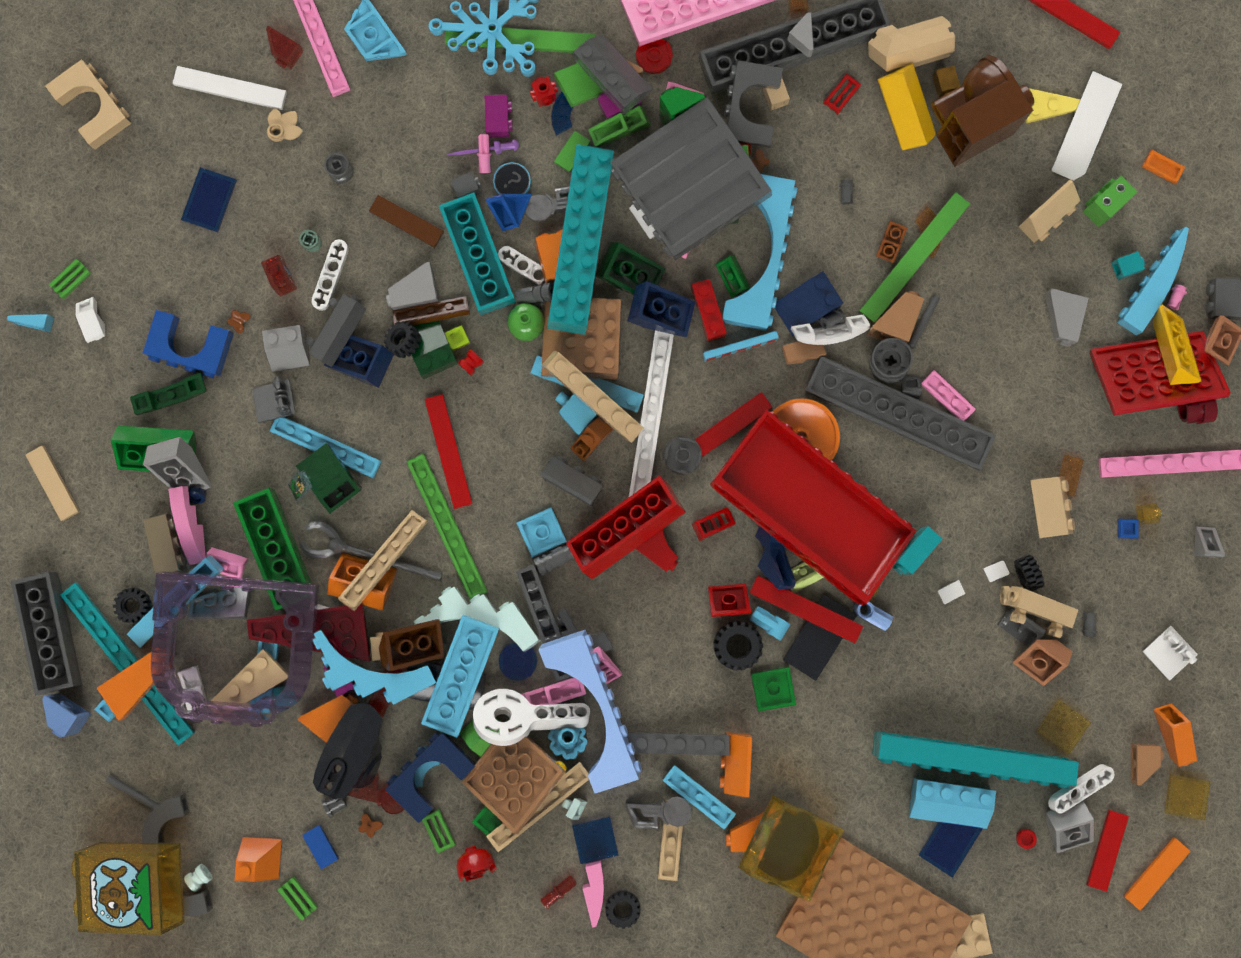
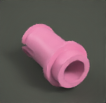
[1166,284,1187,310]

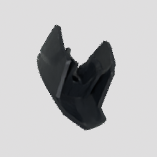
[313,703,383,800]

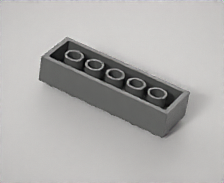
[11,572,82,696]

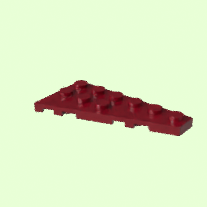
[247,603,371,661]

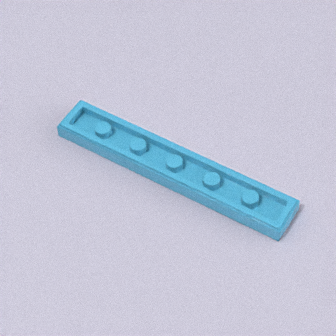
[270,417,382,479]

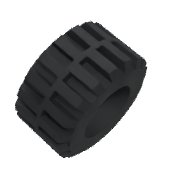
[713,621,763,671]

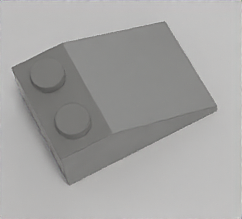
[143,437,211,490]

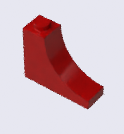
[636,529,679,572]

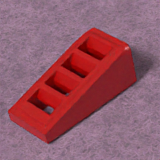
[692,507,736,541]

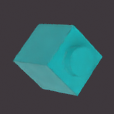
[1111,251,1145,280]

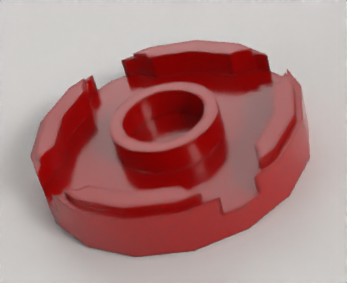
[636,39,673,74]

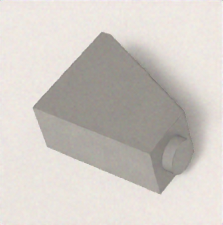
[386,262,438,310]
[1045,288,1089,347]

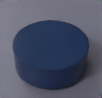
[188,487,207,504]

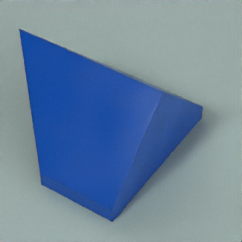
[486,194,532,231]

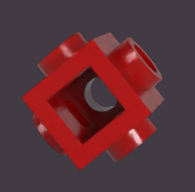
[529,76,558,107]

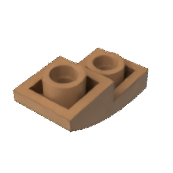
[782,341,826,364]

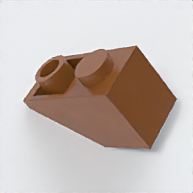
[570,417,613,462]

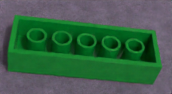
[233,488,317,611]

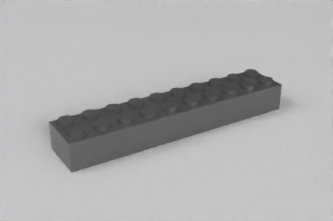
[699,0,891,94]

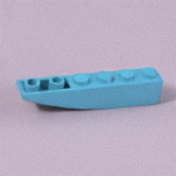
[1117,226,1189,335]
[127,555,225,648]

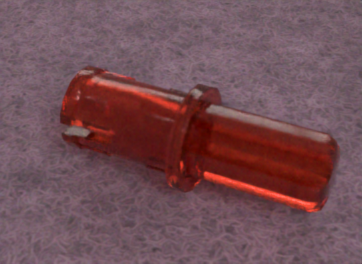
[540,875,577,909]

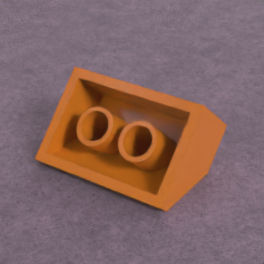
[327,552,397,611]
[720,732,752,798]

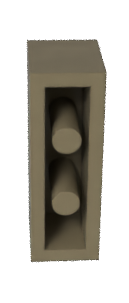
[143,514,185,576]

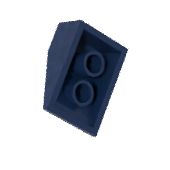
[775,271,843,337]
[627,281,696,337]
[324,335,394,388]

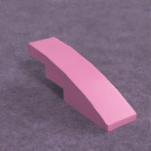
[168,486,206,565]
[513,677,586,705]

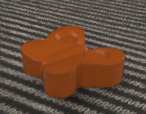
[751,150,769,173]
[226,310,251,333]
[358,813,383,838]

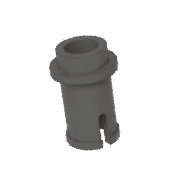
[839,179,854,204]
[820,310,845,329]
[1082,613,1098,637]

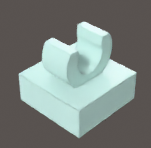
[562,798,587,820]

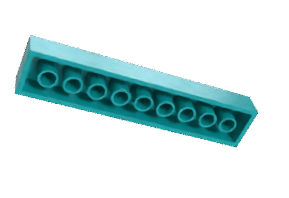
[547,144,614,335]
[872,731,1079,789]

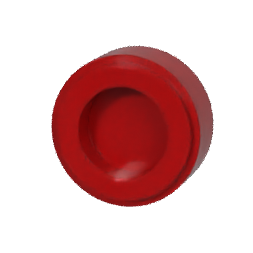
[1016,829,1037,849]

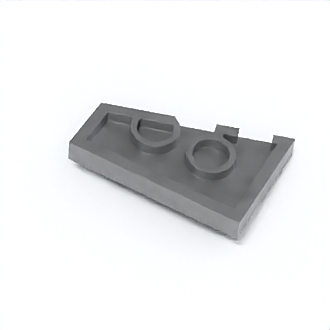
[188,580,251,620]

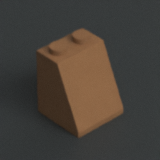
[866,291,924,343]

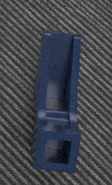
[755,526,796,590]

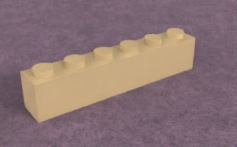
[542,351,644,443]

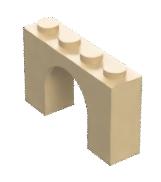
[45,59,131,150]

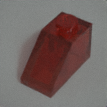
[266,26,303,70]

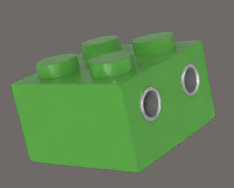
[1082,176,1138,227]

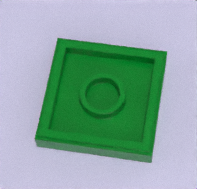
[751,666,796,712]

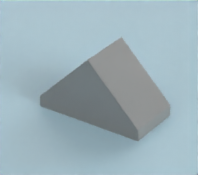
[787,13,814,57]
[1194,526,1225,558]

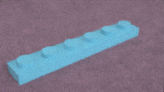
[531,355,644,413]

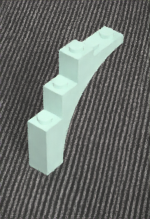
[414,586,541,652]

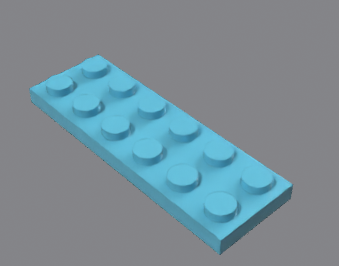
[421,614,500,738]

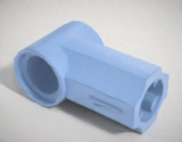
[853,602,893,631]

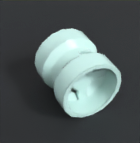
[184,864,213,892]

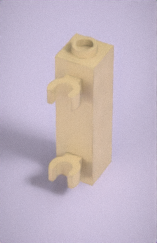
[1006,586,1078,638]

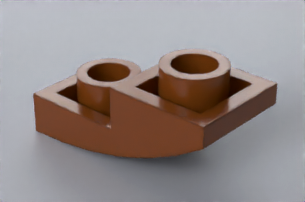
[876,221,907,263]

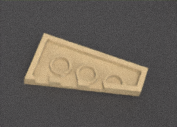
[207,649,291,718]

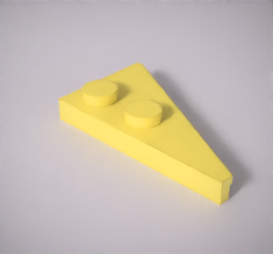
[1026,88,1081,123]

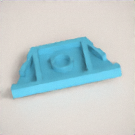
[344,0,407,62]

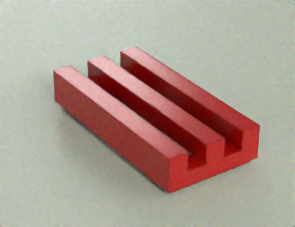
[823,73,861,115]

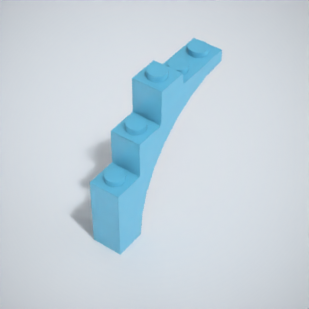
[312,630,436,705]

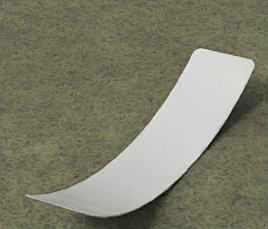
[938,561,1009,604]

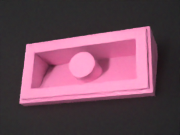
[206,547,248,580]

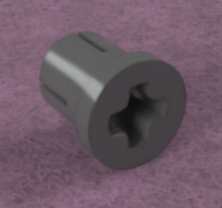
[321,798,347,818]

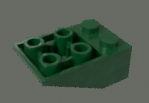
[296,443,362,514]

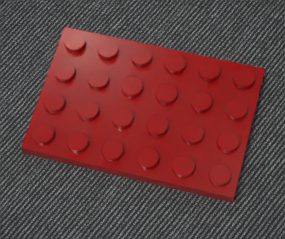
[1089,331,1231,416]

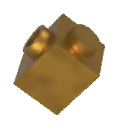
[932,65,960,98]

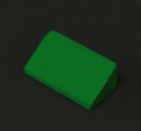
[715,255,751,298]

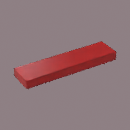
[1086,809,1129,892]

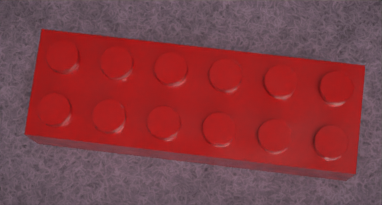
[566,475,686,579]

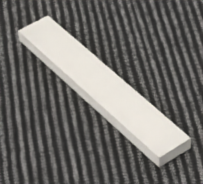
[173,66,287,110]

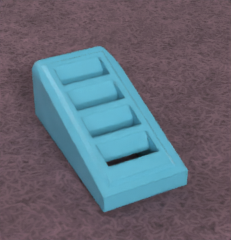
[7,314,54,332]

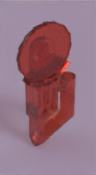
[347,776,405,814]

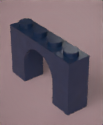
[385,732,475,823]

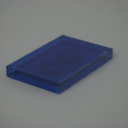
[181,167,237,233]
[918,822,983,878]

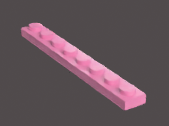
[1099,450,1241,478]

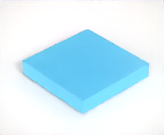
[517,507,567,558]

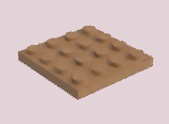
[462,727,566,834]

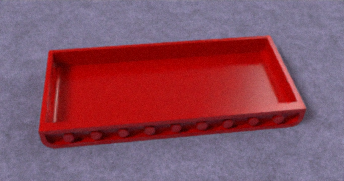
[710,410,916,605]

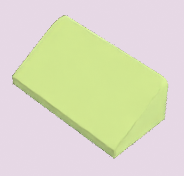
[790,562,824,593]

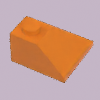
[234,837,282,882]

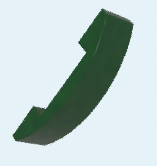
[130,373,207,415]

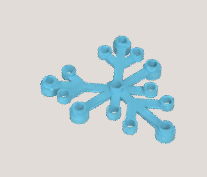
[429,0,539,77]

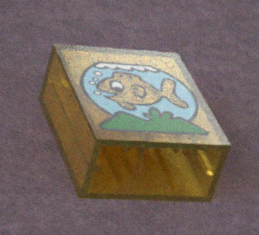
[71,842,185,935]

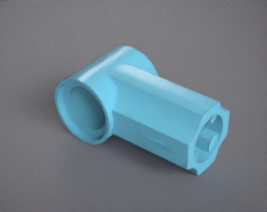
[749,606,791,641]

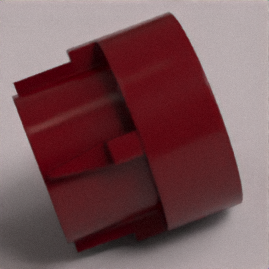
[1178,399,1218,424]

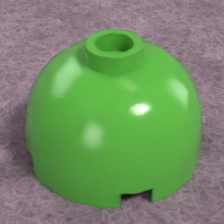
[507,303,545,341]

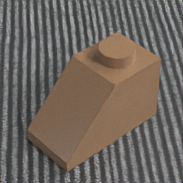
[1131,744,1163,785]

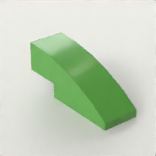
[588,106,651,147]

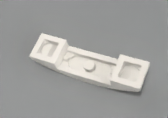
[791,314,870,345]

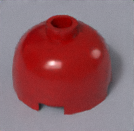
[456,846,497,882]

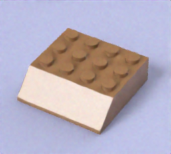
[541,298,621,380]

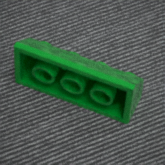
[111,426,197,472]

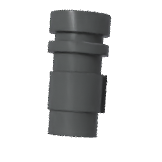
[515,282,554,304]
[533,545,574,577]

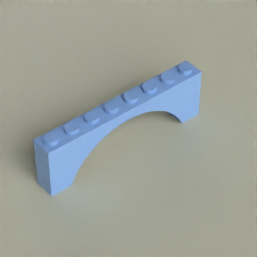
[539,630,642,793]

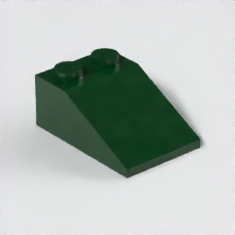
[595,242,666,295]
[404,321,458,379]

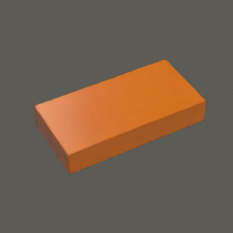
[1142,150,1185,184]

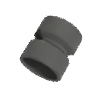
[324,153,354,184]

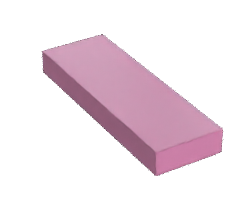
[921,370,976,421]

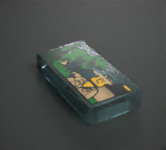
[288,470,312,501]

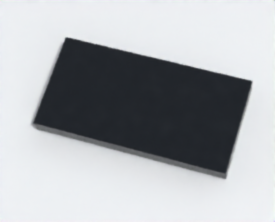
[783,595,857,681]

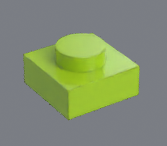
[445,325,470,351]

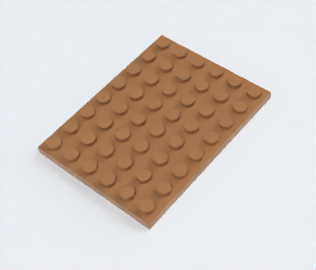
[776,833,972,958]

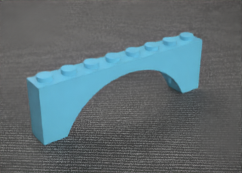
[722,174,797,331]

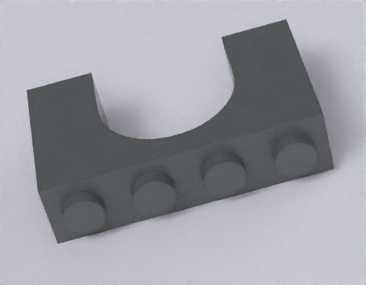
[724,61,783,147]

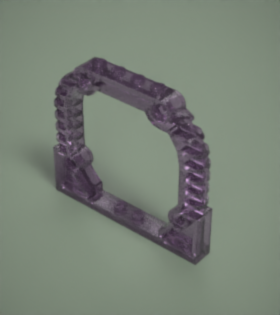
[151,571,319,727]

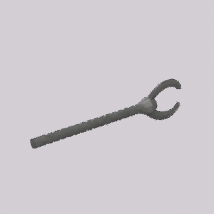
[300,522,442,580]

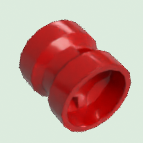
[458,349,484,376]

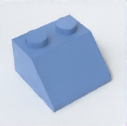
[42,693,91,737]

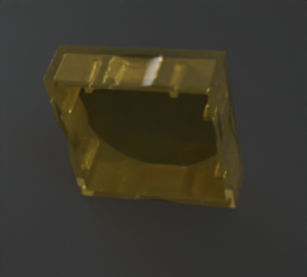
[738,795,844,902]

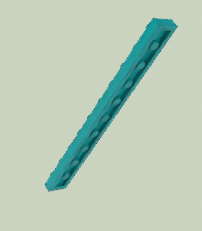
[60,583,196,746]

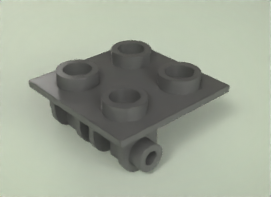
[252,377,296,423]

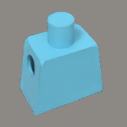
[555,391,598,437]

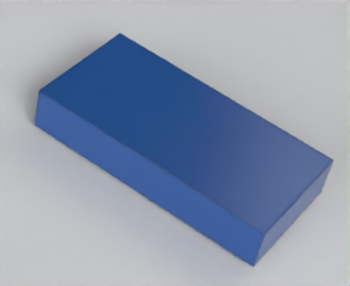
[302,824,339,869]

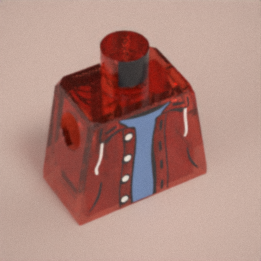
[261,255,297,297]

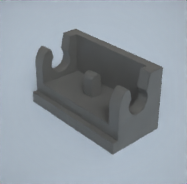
[998,608,1046,647]

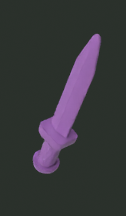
[447,139,519,156]

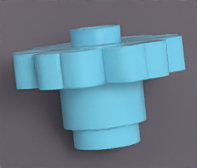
[548,727,587,760]

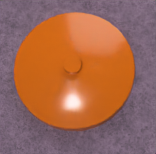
[772,399,840,460]

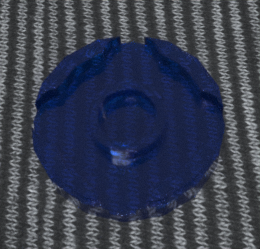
[499,642,537,681]

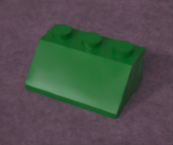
[659,87,705,125]

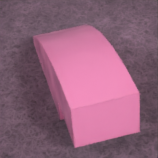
[583,860,604,928]

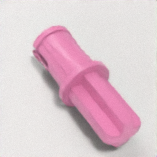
[477,134,492,173]

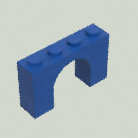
[143,310,234,378]

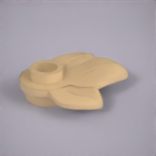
[267,108,303,142]

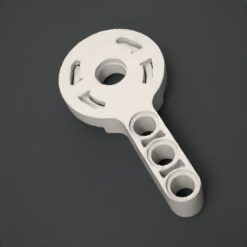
[473,689,590,746]

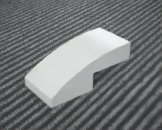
[177,665,207,711]

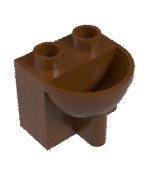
[931,55,1034,167]

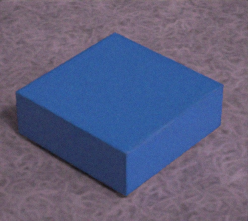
[1117,519,1139,539]

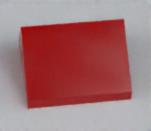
[708,583,751,617]

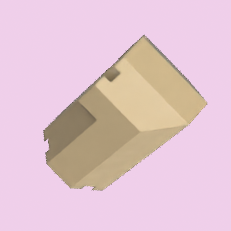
[868,16,955,73]

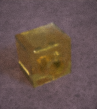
[1136,503,1161,525]

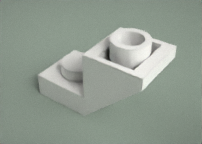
[76,297,105,343]

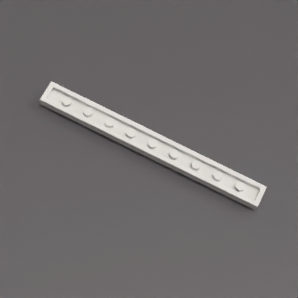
[629,330,674,497]

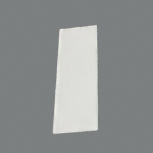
[1052,71,1122,181]

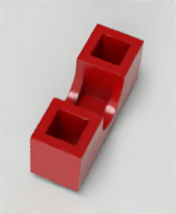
[691,279,727,342]

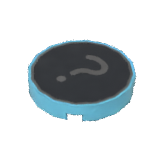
[493,162,531,195]

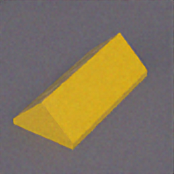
[877,63,936,150]
[1153,304,1201,385]

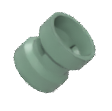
[299,230,322,252]

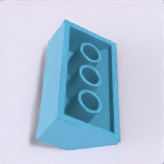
[909,778,996,829]

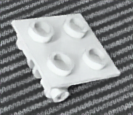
[1142,626,1198,681]

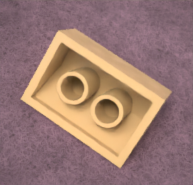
[1019,179,1080,243]
[1031,477,1075,538]

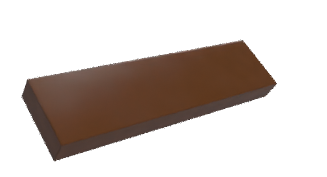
[369,195,444,248]
[393,296,470,326]

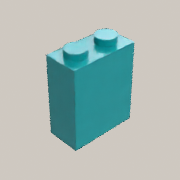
[893,526,943,575]

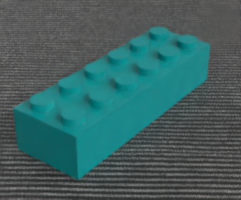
[439,193,516,316]

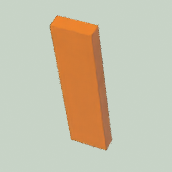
[1123,837,1191,911]

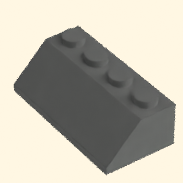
[573,34,653,115]

